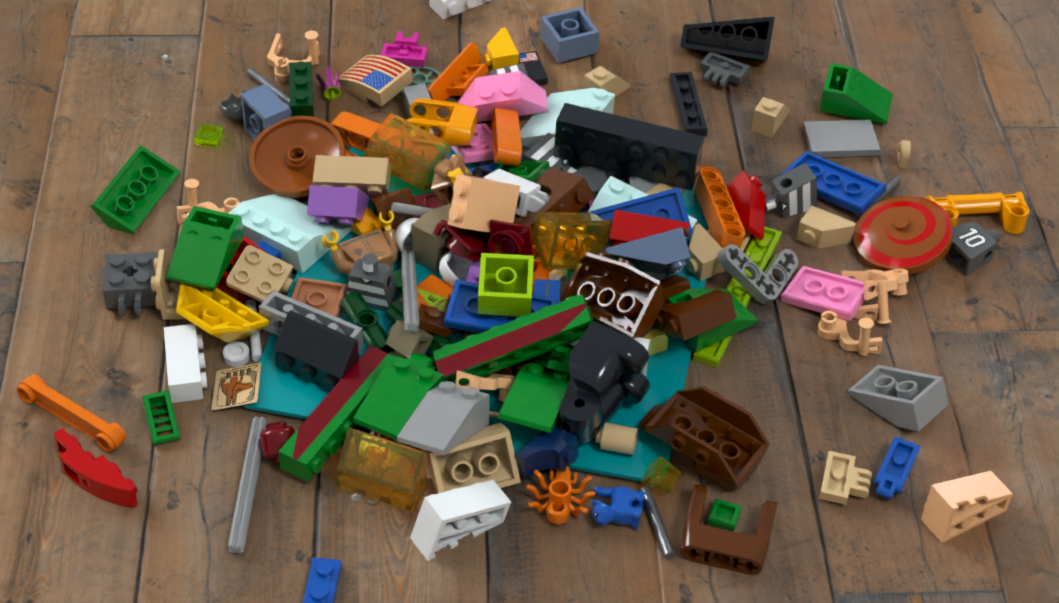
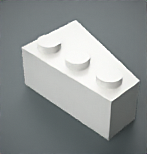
[410,480,511,561]

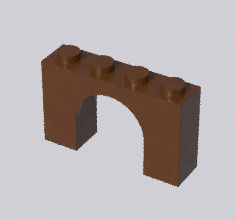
[483,167,595,245]
[652,274,736,341]

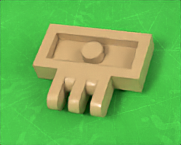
[819,451,872,505]

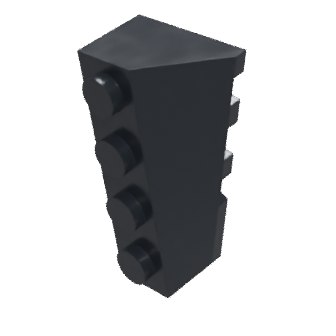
[680,16,775,61]

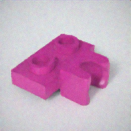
[381,31,428,67]

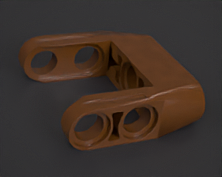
[680,484,778,575]

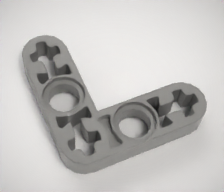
[718,244,798,304]

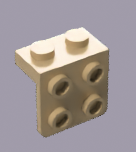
[226,245,293,314]
[151,249,186,320]

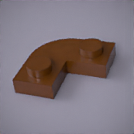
[418,298,465,338]

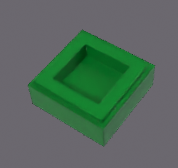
[707,498,742,532]

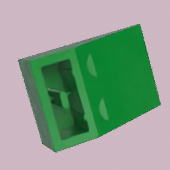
[819,63,893,124]
[166,206,244,290]
[668,289,758,352]

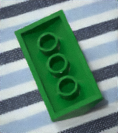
[91,145,181,235]

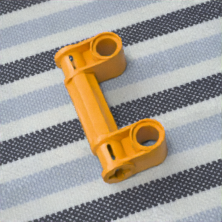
[926,191,1029,234]

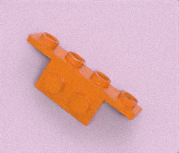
[427,42,489,101]

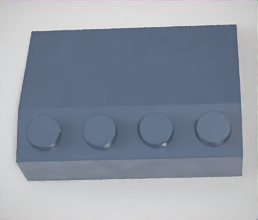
[604,227,691,277]

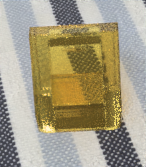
[641,456,682,494]

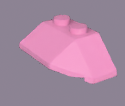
[458,71,548,122]

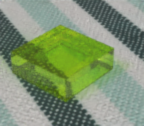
[194,123,224,147]

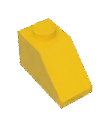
[484,27,519,70]

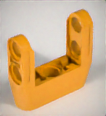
[400,98,478,146]

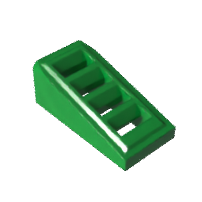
[142,390,180,445]

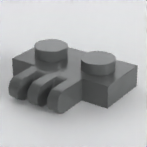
[700,52,750,88]

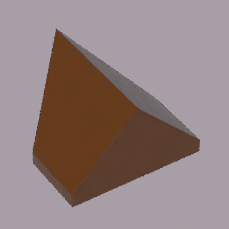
[369,188,417,232]

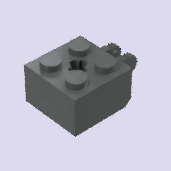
[103,252,158,316]

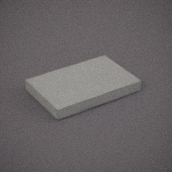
[803,120,880,158]

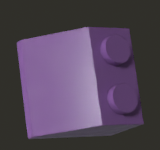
[307,185,370,225]

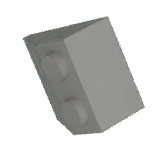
[848,365,949,431]
[397,381,489,455]

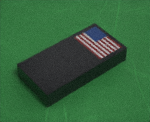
[519,51,548,85]

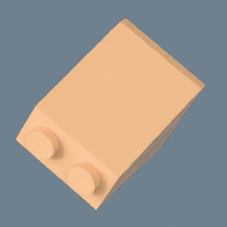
[448,174,520,232]

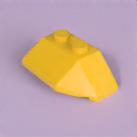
[176,283,270,343]

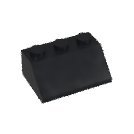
[274,310,359,392]

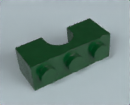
[289,61,314,117]

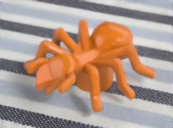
[526,466,595,525]

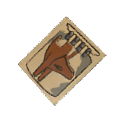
[211,362,262,411]

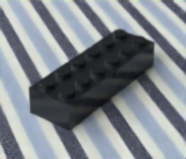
[554,103,704,191]

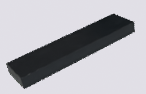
[669,72,708,136]

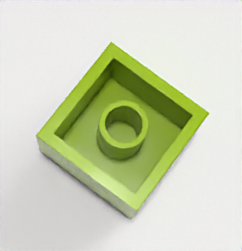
[478,253,534,316]

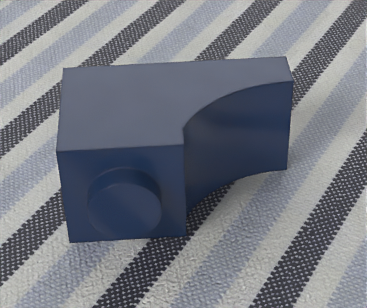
[516,425,579,478]

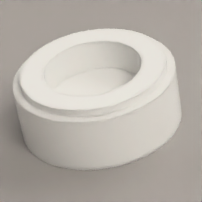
[223,341,250,367]

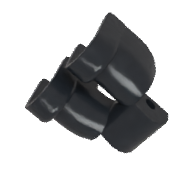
[559,322,650,443]

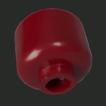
[260,421,295,463]

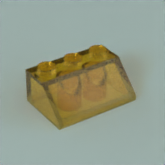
[363,113,452,191]
[532,211,611,270]
[337,428,427,512]

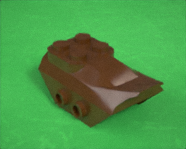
[560,252,664,338]
[638,386,769,490]

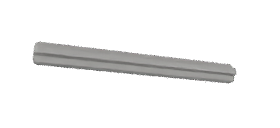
[401,250,419,333]
[228,416,267,554]

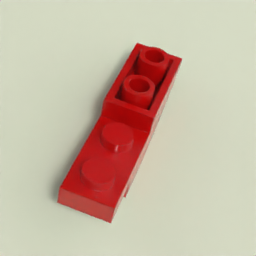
[53,428,138,508]

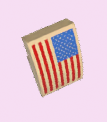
[335,55,413,107]

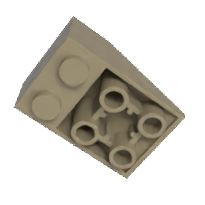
[412,203,481,273]

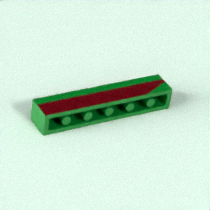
[433,294,594,385]
[278,345,395,482]

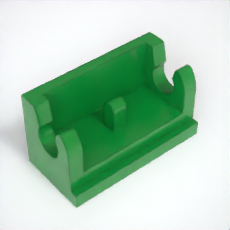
[533,344,575,374]

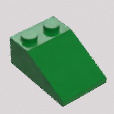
[353,356,444,440]
[498,363,573,433]

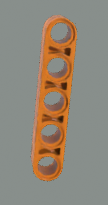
[491,107,522,167]
[330,111,438,172]
[694,167,745,257]

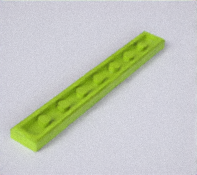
[693,226,782,368]

